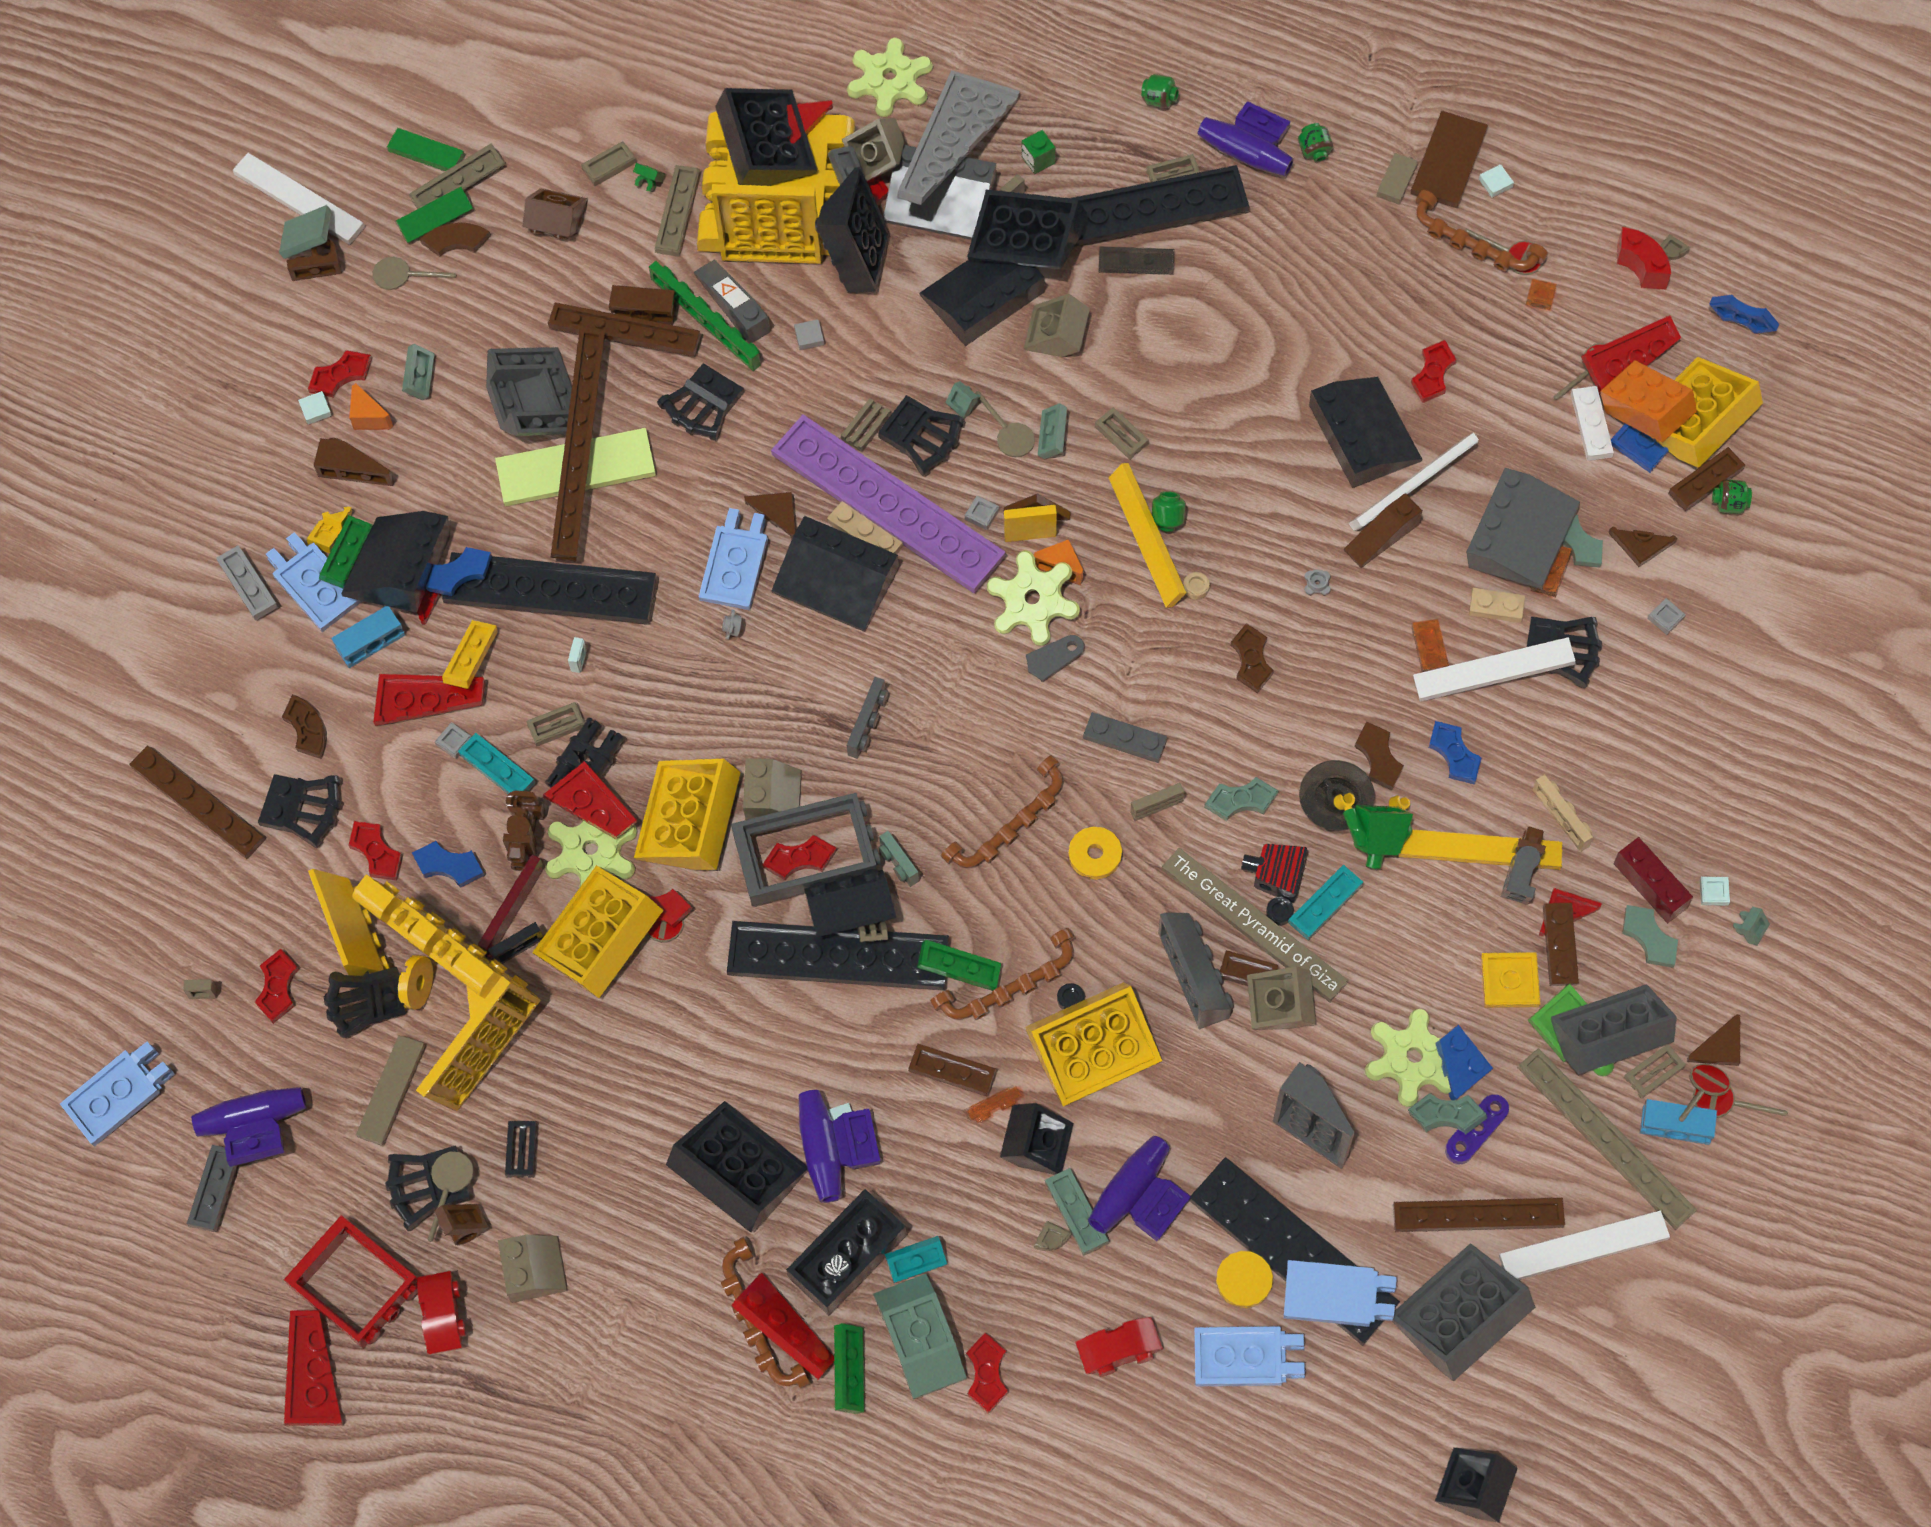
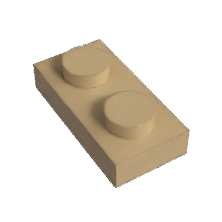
[1469,588,1525,623]

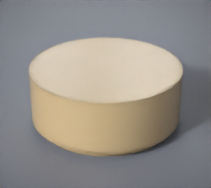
[1183,572,1210,600]

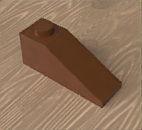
[314,438,394,486]
[1344,493,1423,568]

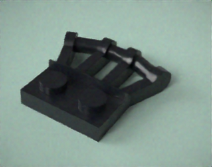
[657,363,744,441]
[878,395,964,476]
[1526,617,1602,688]
[258,774,341,848]
[324,967,406,1038]
[385,1145,471,1231]

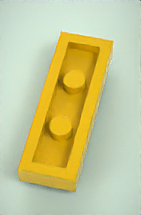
[442,620,498,689]

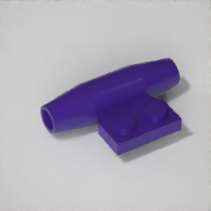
[1197,101,1294,176]
[191,1087,307,1167]
[799,1090,880,1203]
[1088,1136,1191,1241]

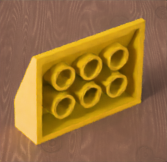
[1651,357,1763,468]
[634,758,741,870]
[532,865,663,998]
[308,869,390,989]
[1025,982,1162,1106]

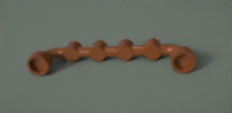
[1415,190,1548,272]
[941,755,1063,868]
[930,928,1074,1020]
[721,1237,811,1388]

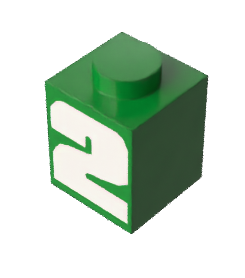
[1022,129,1056,175]

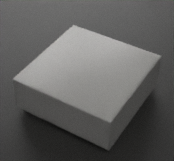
[794,319,824,350]
[965,496,999,530]
[1647,598,1686,635]
[435,722,472,759]

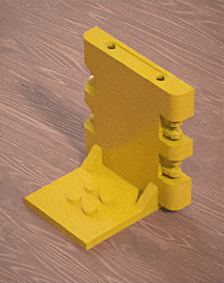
[697,112,855,264]
[352,874,541,1111]

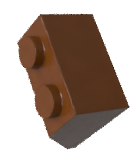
[522,188,588,239]

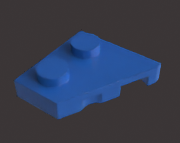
[1435,1025,1493,1101]

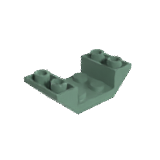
[873,1274,967,1400]

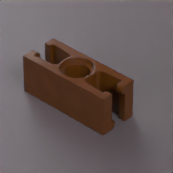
[609,285,677,325]

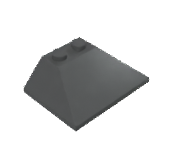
[486,347,572,436]

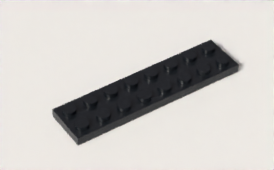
[1073,165,1249,246]
[442,552,657,624]
[727,921,949,990]
[1189,1157,1400,1346]

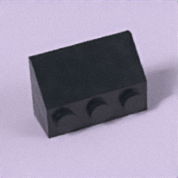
[804,869,896,937]

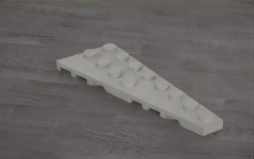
[897,70,1020,205]

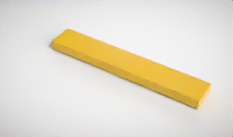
[1109,463,1186,607]
[1398,830,1562,870]

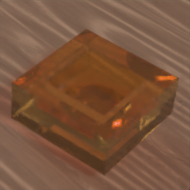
[1526,279,1557,310]

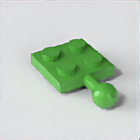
[1528,984,1614,1076]

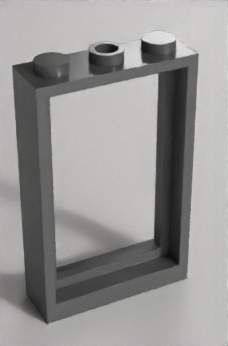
[731,793,881,906]

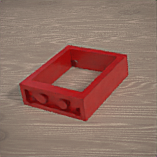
[283,1215,418,1349]

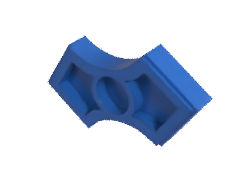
[1709,295,1779,333]
[426,547,492,596]
[1429,721,1481,785]
[412,841,484,888]

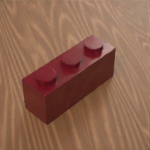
[1613,837,1693,924]

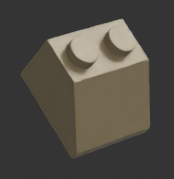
[842,118,904,182]
[1024,294,1090,357]
[743,758,801,820]
[1247,966,1316,1030]
[498,1235,567,1303]

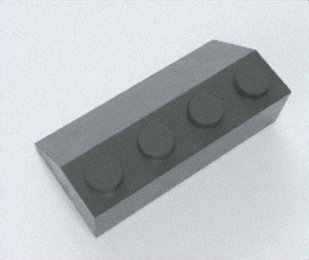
[1158,913,1233,1029]
[1551,984,1677,1075]

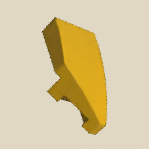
[307,506,352,554]

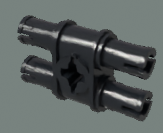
[545,718,624,788]

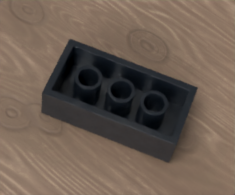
[786,1189,907,1316]

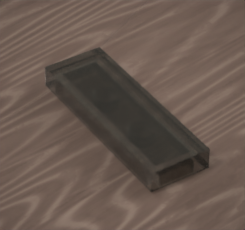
[1098,246,1174,275]

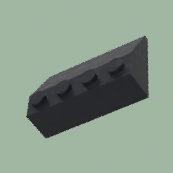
[715,88,817,186]
[815,167,890,293]
[967,189,1087,269]
[919,259,1045,347]
[1309,377,1422,488]
[341,511,450,613]
[771,515,899,632]
[666,1101,808,1233]

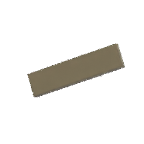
[408,143,505,209]
[654,165,700,257]
[356,1035,425,1146]

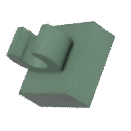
[945,381,980,418]
[1733,906,1770,946]

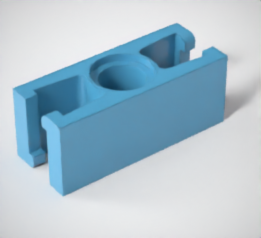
[331,606,405,668]
[1640,1099,1717,1145]

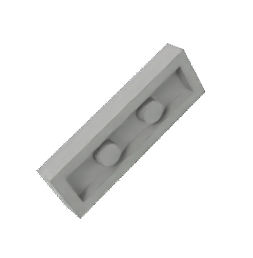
[216,545,278,621]

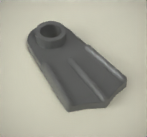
[1026,635,1084,682]

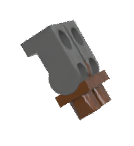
[1500,826,1546,905]

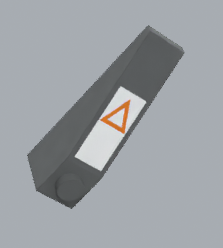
[694,259,770,344]

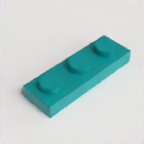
[458,733,535,794]
[1288,864,1364,940]

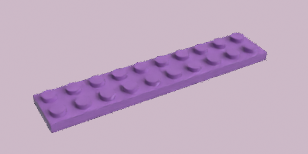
[771,414,1006,593]

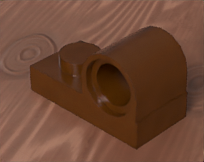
[287,238,342,281]
[434,1204,489,1246]

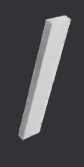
[233,153,365,245]
[1348,433,1479,531]
[1413,637,1575,702]
[1499,1211,1670,1280]

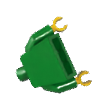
[1334,793,1413,869]

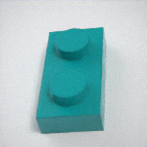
[885,1236,947,1283]

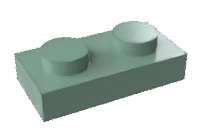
[402,344,435,400]
[1038,403,1067,459]
[878,831,919,887]

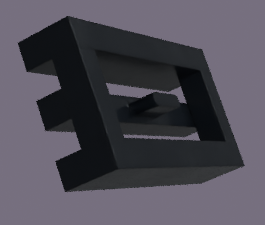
[488,922,543,964]
[505,1121,537,1178]

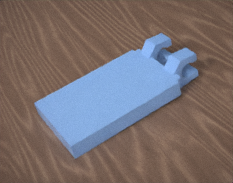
[699,508,768,610]
[266,532,363,632]
[60,1042,175,1146]
[1283,1260,1396,1327]
[1195,1326,1305,1387]

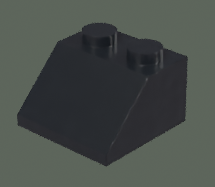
[1000,1103,1074,1175]
[1435,1447,1518,1523]

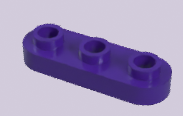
[1445,1094,1509,1165]

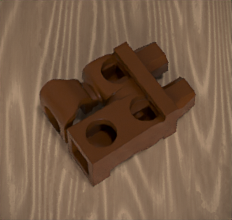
[503,790,545,871]

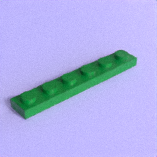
[649,261,761,372]

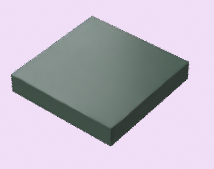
[279,205,332,259]

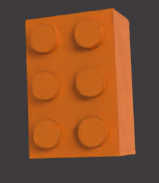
[1600,361,1697,443]

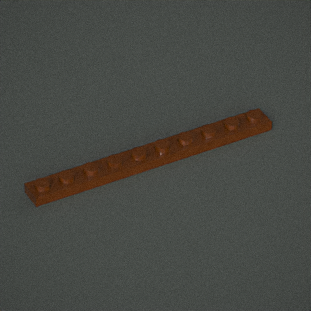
[550,328,605,561]

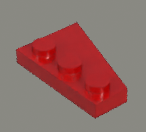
[543,761,637,839]

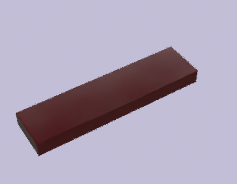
[478,855,544,958]

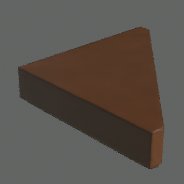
[744,492,795,538]
[1003,494,1071,521]
[1608,527,1678,567]
[1687,1014,1740,1066]

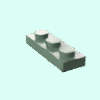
[1045,1168,1109,1256]

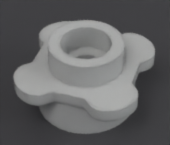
[1304,569,1331,595]
[722,610,741,640]

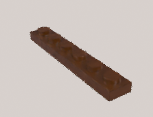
[548,302,701,357]
[129,745,265,860]
[1393,1198,1565,1232]

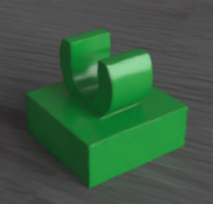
[633,163,666,192]

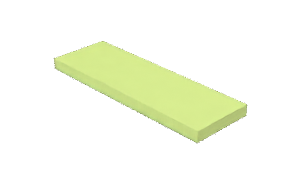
[495,428,656,506]

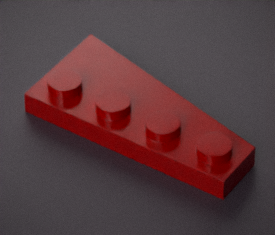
[1581,315,1681,399]
[373,674,485,726]
[731,1272,834,1380]
[284,1310,343,1426]

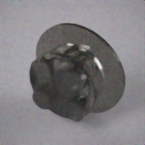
[1299,760,1375,832]

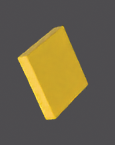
[1004,505,1057,542]
[1481,952,1540,1008]

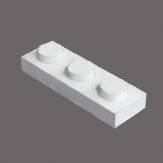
[1571,386,1614,461]

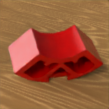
[1617,227,1671,290]
[417,1271,466,1355]
[1075,1317,1163,1377]

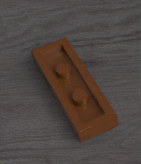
[1669,447,1745,511]
[1543,903,1579,986]
[908,1043,996,1097]

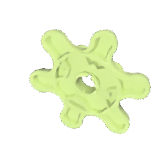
[847,38,933,117]
[987,551,1080,646]
[545,821,637,888]
[1365,1009,1451,1107]

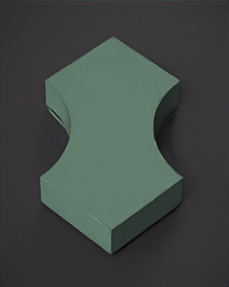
[1563,515,1603,568]
[1204,777,1279,821]
[1622,905,1678,968]
[1408,1093,1487,1135]

